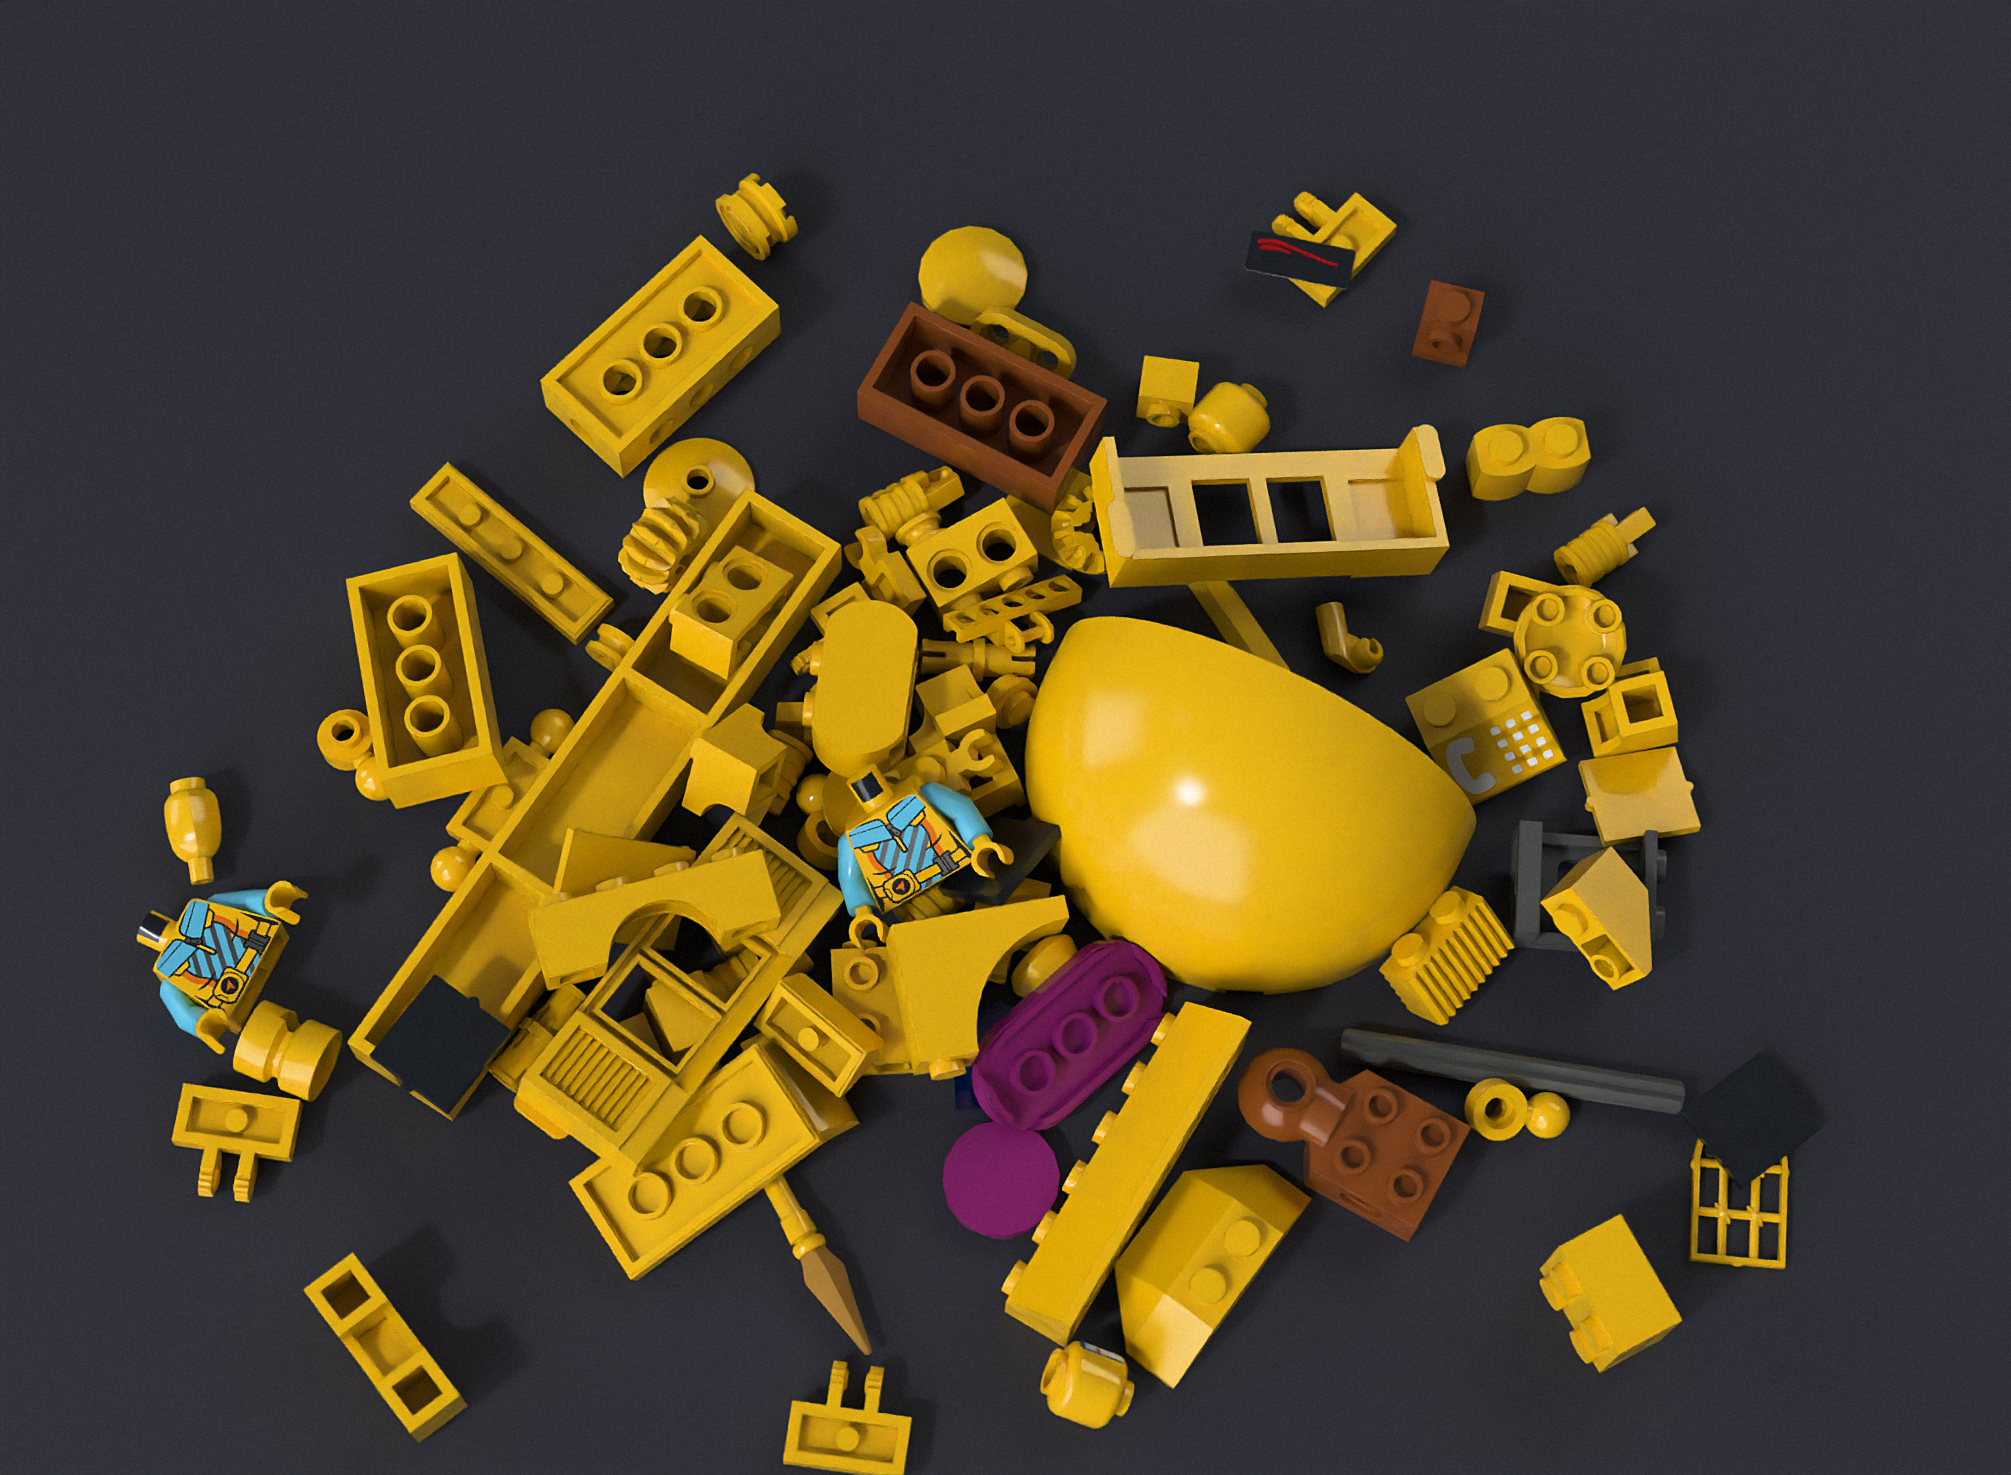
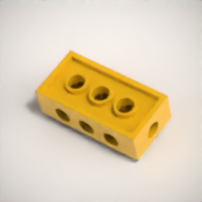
[540,234,781,479]

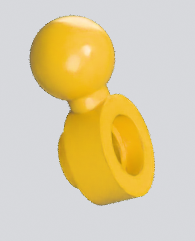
[317,709,389,801]
[796,773,839,870]
[1464,1078,1570,1141]

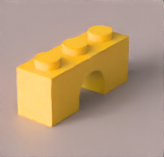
[303,1252,467,1443]

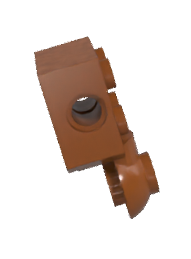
[1237,1047,1471,1242]

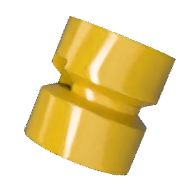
[233,1000,343,1102]

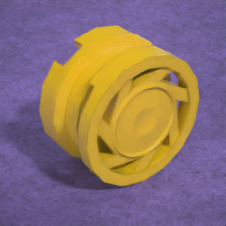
[715,173,798,261]

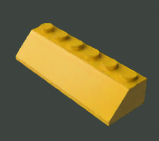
[1001,1001,1252,1348]

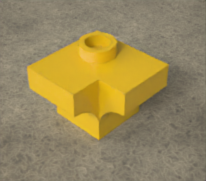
[1581,657,1678,759]
[908,663,997,757]
[681,703,788,817]

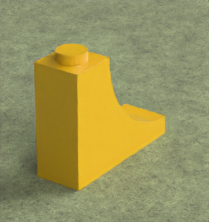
[885,895,1069,1080]

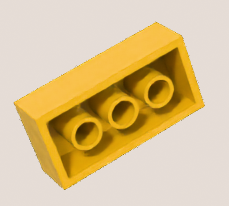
[346,552,508,809]

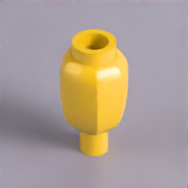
[164,777,222,885]

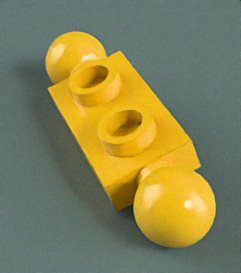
[430,709,575,892]

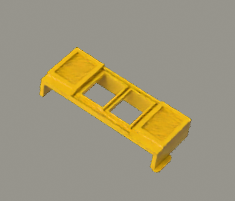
[1089,424,1450,588]
[514,811,845,1180]

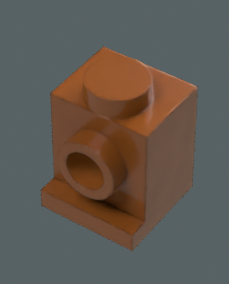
[1411,280,1485,368]

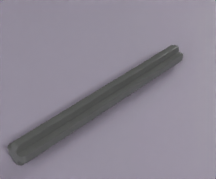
[1339,1028,1685,1114]

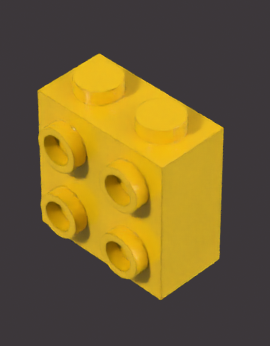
[831,940,913,1076]

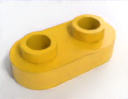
[970,306,1076,380]

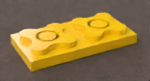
[568,1043,826,1280]

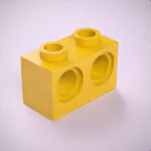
[906,498,1038,623]
[669,545,794,680]

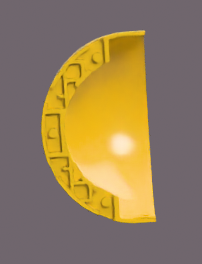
[1024,616,1477,995]

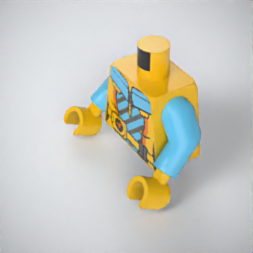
[838,764,1014,951]
[137,881,308,1054]

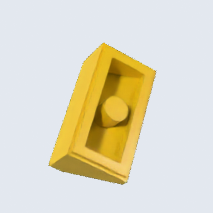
[753,972,886,1098]

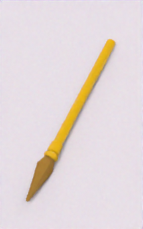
[640,948,872,1355]

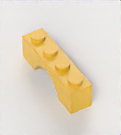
[529,846,781,991]

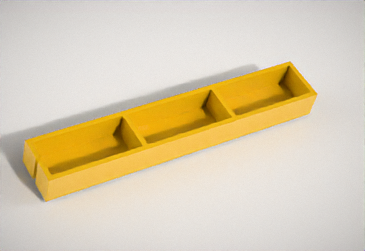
[347,487,842,1121]

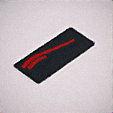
[1245,231,1355,289]

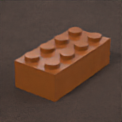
[857,301,1108,516]

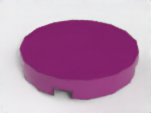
[942,1121,1060,1240]

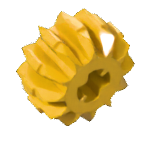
[618,496,712,595]

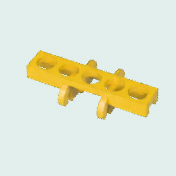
[943,574,1082,654]

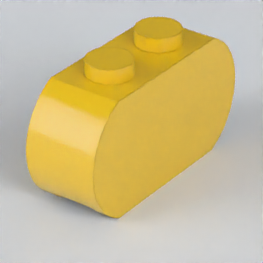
[802,600,919,778]

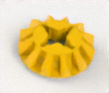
[1050,485,1107,575]

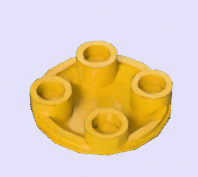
[918,226,1028,329]
[1513,584,1627,698]

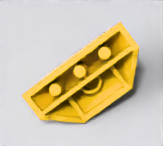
[1114,1164,1312,1389]

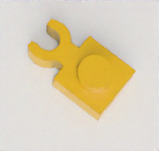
[844,524,927,618]
[897,729,1004,796]

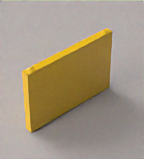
[552,827,697,951]

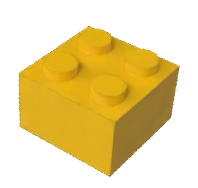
[1540,1214,1682,1373]

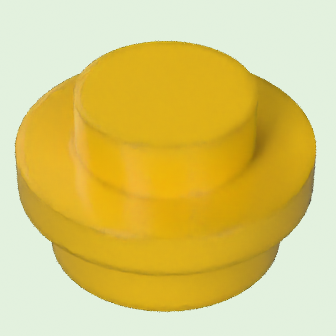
[986,674,1038,729]

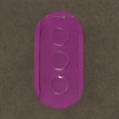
[972,939,1167,1131]

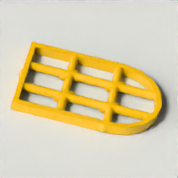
[1689,1138,1790,1269]

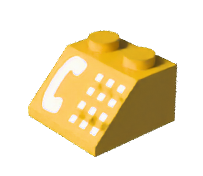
[1405,647,1567,806]

